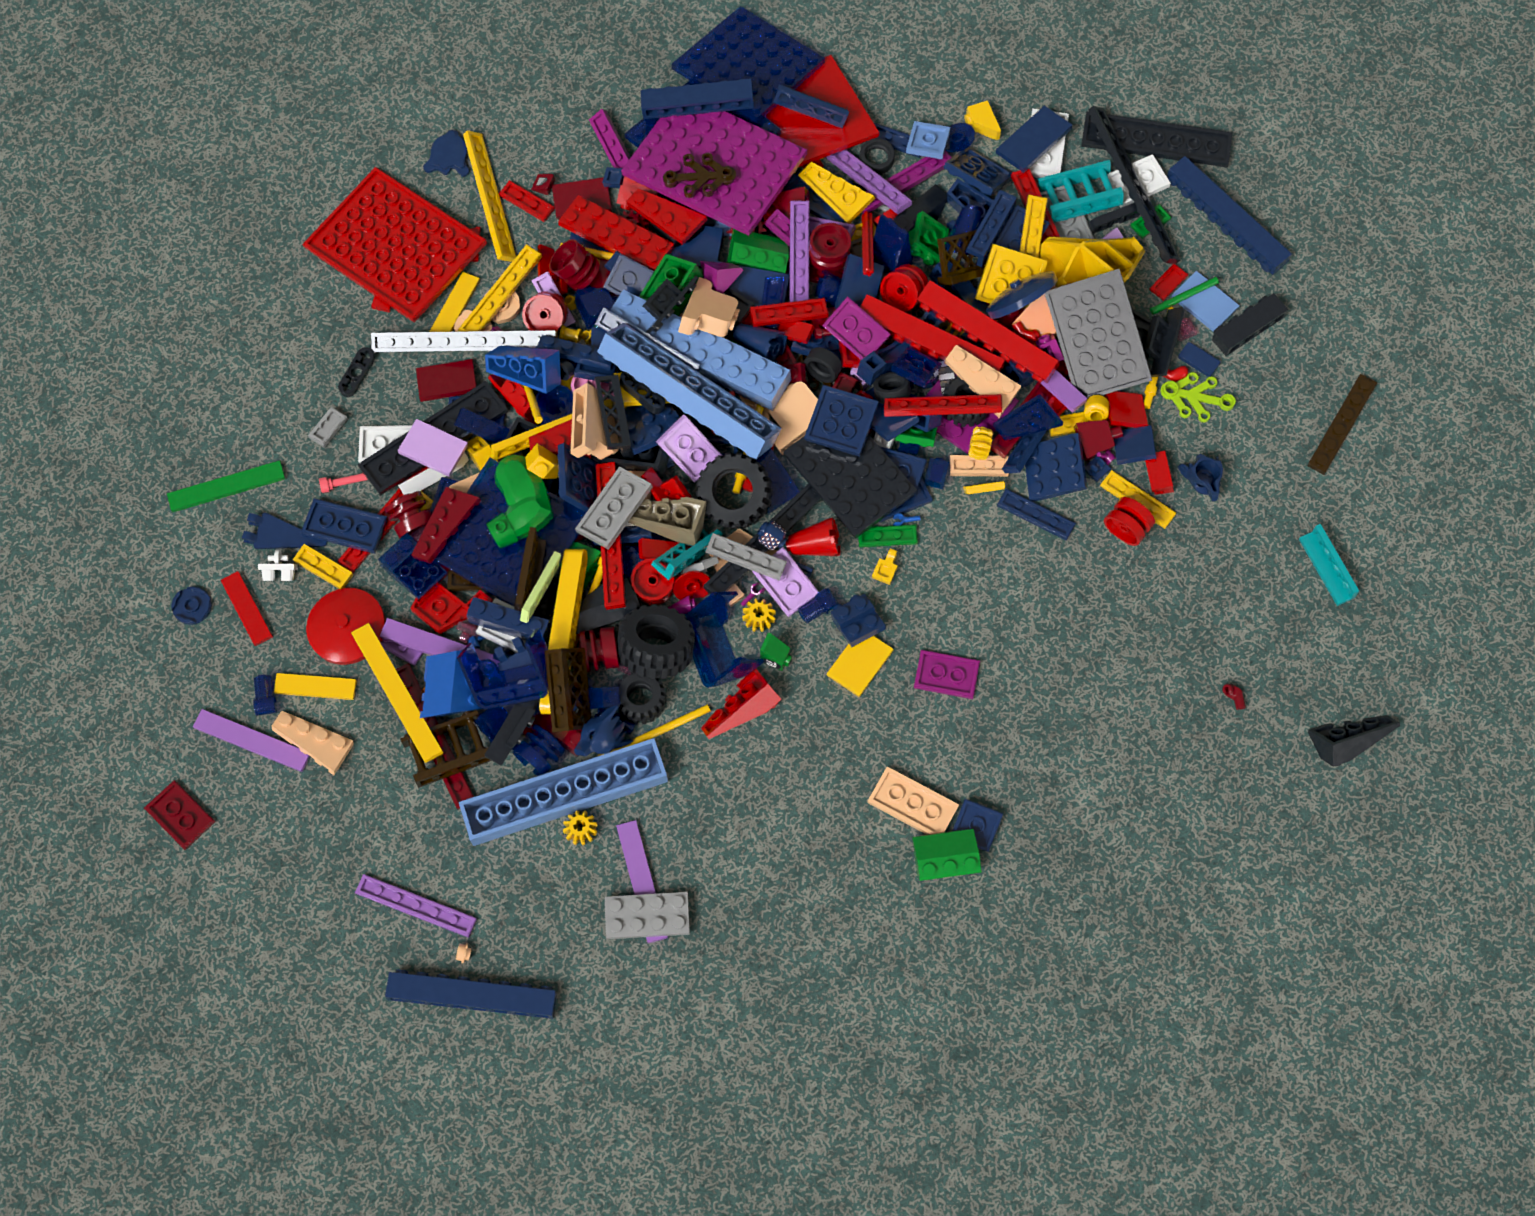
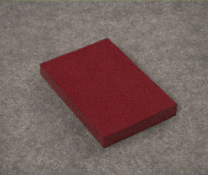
[552,177,612,220]
[416,359,476,402]
[144,780,215,850]

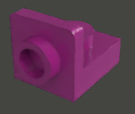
[1036,334,1064,361]

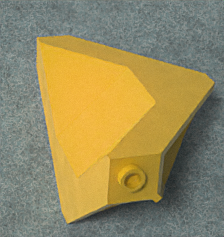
[1039,237,1146,337]

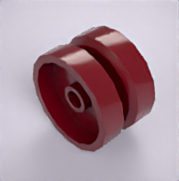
[809,223,851,272]

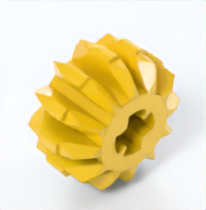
[968,427,993,460]
[742,598,776,632]
[563,810,598,845]

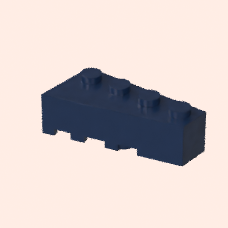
[947,178,994,229]

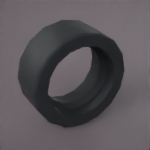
[859,138,895,175]
[804,347,842,383]
[873,372,911,404]

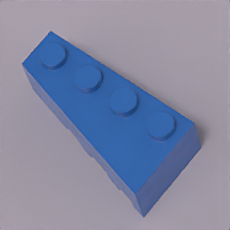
[485,346,561,394]

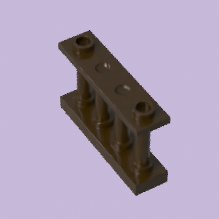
[400,710,491,788]

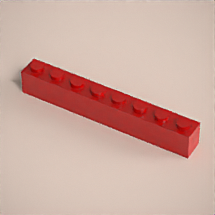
[917,280,1060,383]
[860,295,1005,373]

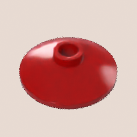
[673,571,710,600]

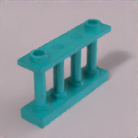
[1038,160,1124,223]

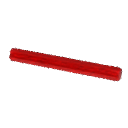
[862,211,874,277]

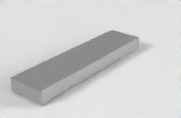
[706,533,787,581]

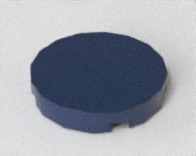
[171,586,212,625]

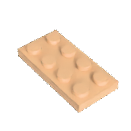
[867,767,959,835]

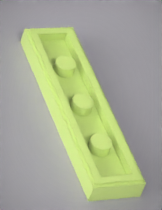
[520,551,561,623]

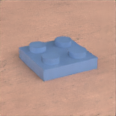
[906,121,950,159]

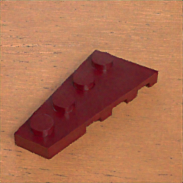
[411,487,482,564]

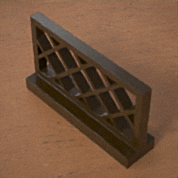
[937,229,987,285]
[514,527,547,616]
[545,648,591,732]

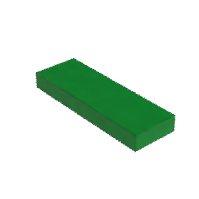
[858,525,918,548]

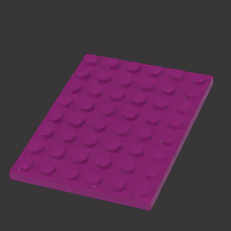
[621,111,807,236]

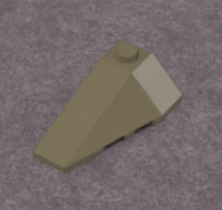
[628,497,706,545]

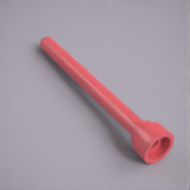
[319,473,368,494]

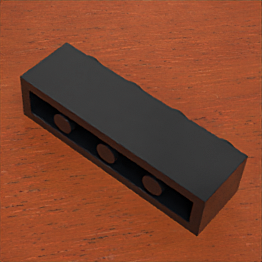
[1212,293,1288,356]

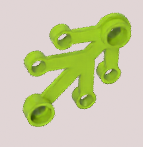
[1160,372,1236,423]

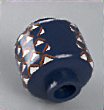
[757,521,787,550]

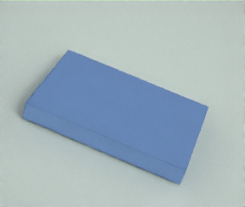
[1171,271,1240,332]

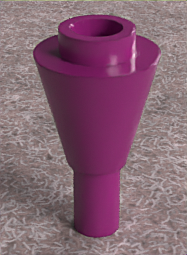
[668,595,697,614]

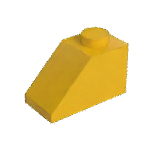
[964,100,1001,140]
[466,435,499,472]
[525,443,559,479]

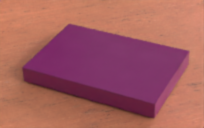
[822,296,891,360]
[914,650,980,699]

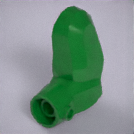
[486,454,553,549]

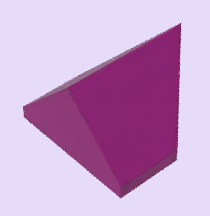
[700,261,743,294]

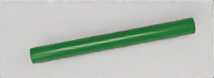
[1150,277,1219,315]

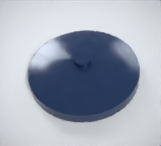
[986,271,1058,319]

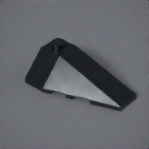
[885,184,947,257]
[576,575,640,634]
[1308,715,1400,767]

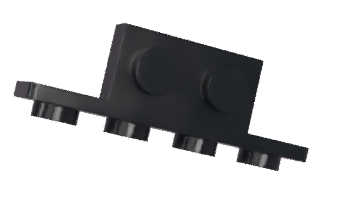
[642,276,698,334]
[1143,307,1185,377]
[484,687,541,766]

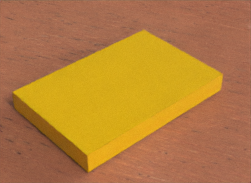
[827,636,893,697]

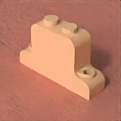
[678,277,740,337]
[768,382,818,455]
[570,383,619,460]

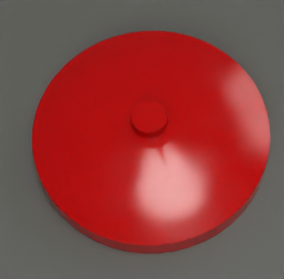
[306,588,386,665]

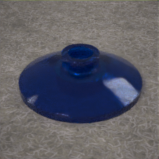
[945,123,975,152]

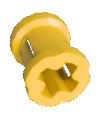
[559,325,582,344]

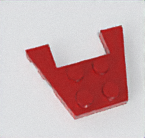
[410,557,493,634]

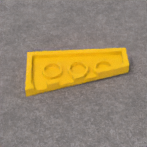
[798,162,875,224]

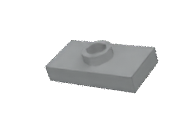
[308,406,348,448]
[680,556,719,575]

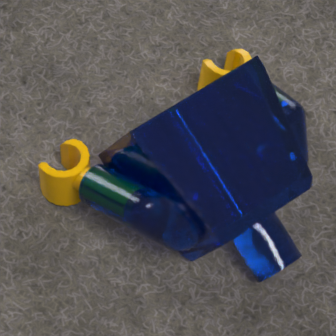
[565,286,618,345]

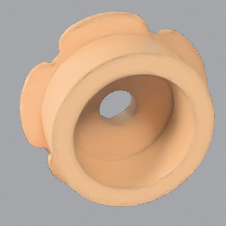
[455,943,471,963]

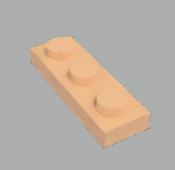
[950,455,1009,477]

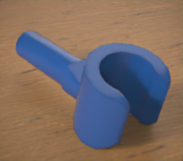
[893,513,920,526]
[468,636,486,649]

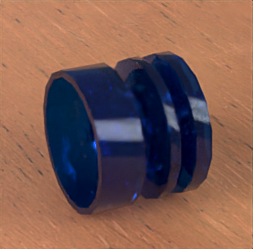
[536,385,573,426]
[511,724,566,776]

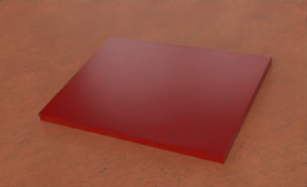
[725,55,879,167]
[302,167,487,323]

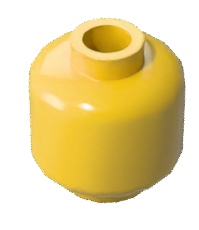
[1084,395,1109,421]

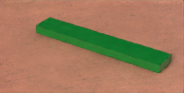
[167,460,285,513]

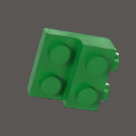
[906,211,949,265]
[895,426,937,447]

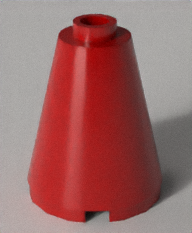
[786,517,841,557]

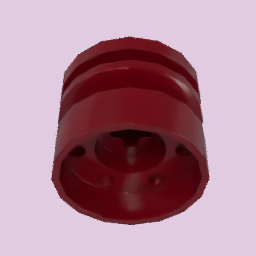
[549,239,600,290]
[384,491,432,540]
[578,626,619,672]

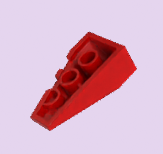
[701,668,782,739]

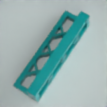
[1299,524,1359,606]
[651,529,723,580]

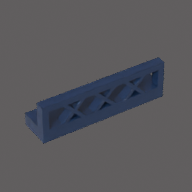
[773,84,849,128]
[966,190,1017,267]

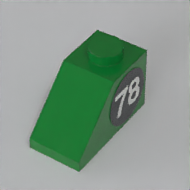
[760,633,792,671]

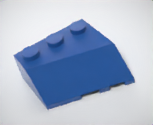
[420,649,483,718]

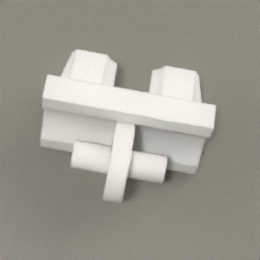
[258,550,298,581]

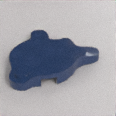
[423,130,469,177]

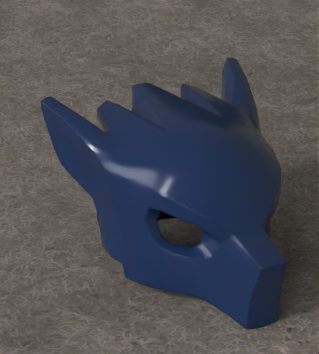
[1177,454,1223,502]
[574,705,633,757]

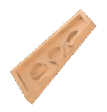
[945,345,1021,418]
[272,711,354,775]

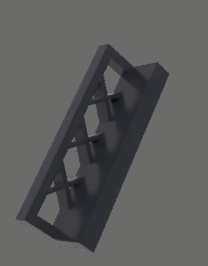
[594,375,631,454]

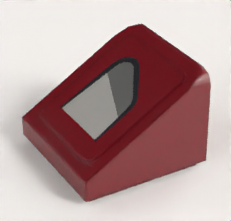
[531,174,555,195]

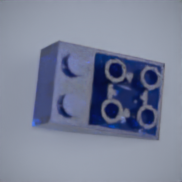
[873,214,913,275]
[378,533,448,600]

